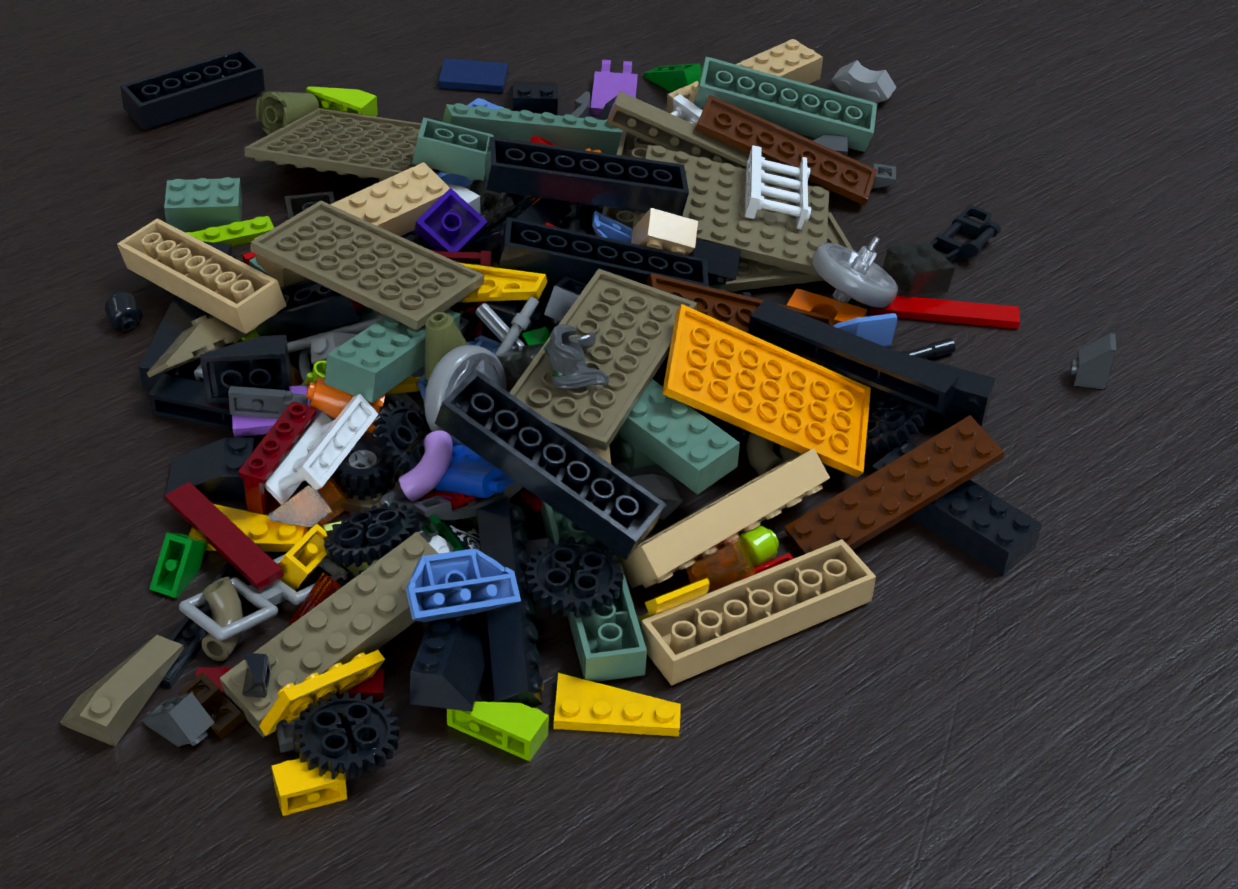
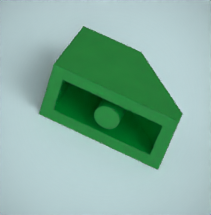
[149,532,208,598]

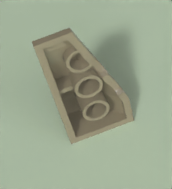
[147,315,250,378]
[60,635,184,747]

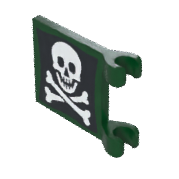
[421,515,481,552]

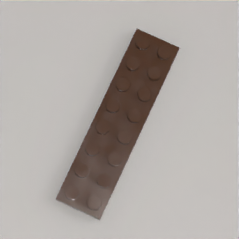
[695,95,877,205]
[646,273,834,333]
[784,415,1004,555]

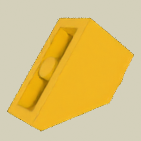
[278,523,328,591]
[271,758,347,816]

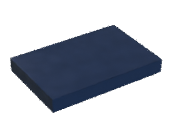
[438,58,508,93]

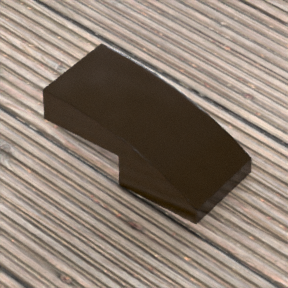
[178,672,246,740]

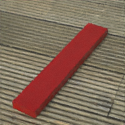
[869,295,1020,329]

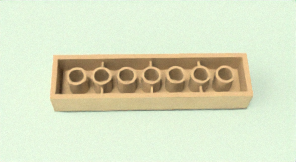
[666,39,823,113]
[254,162,450,287]
[117,218,286,334]
[619,449,830,588]
[641,539,876,686]

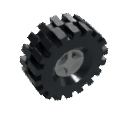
[329,432,399,500]

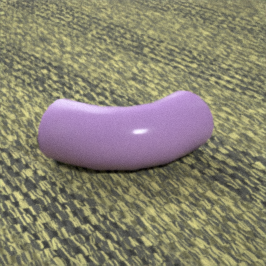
[399,431,453,502]

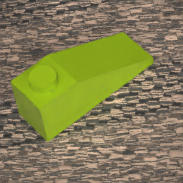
[306,87,378,117]
[447,701,549,762]

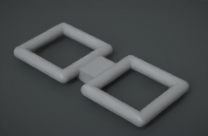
[179,554,348,641]

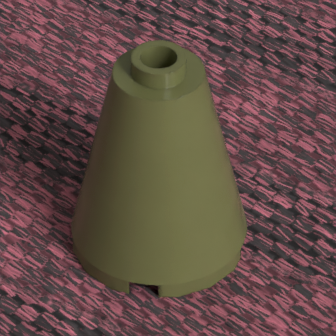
[255,91,319,135]
[424,312,469,381]

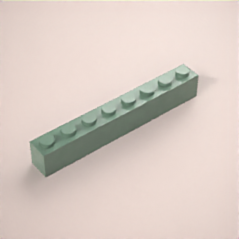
[442,103,623,155]

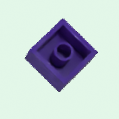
[414,188,488,252]

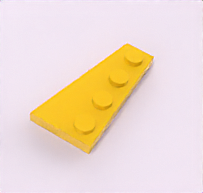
[457,262,547,302]
[189,504,308,552]
[259,650,385,736]
[554,673,681,737]

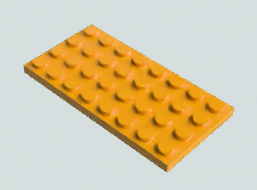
[662,304,871,478]

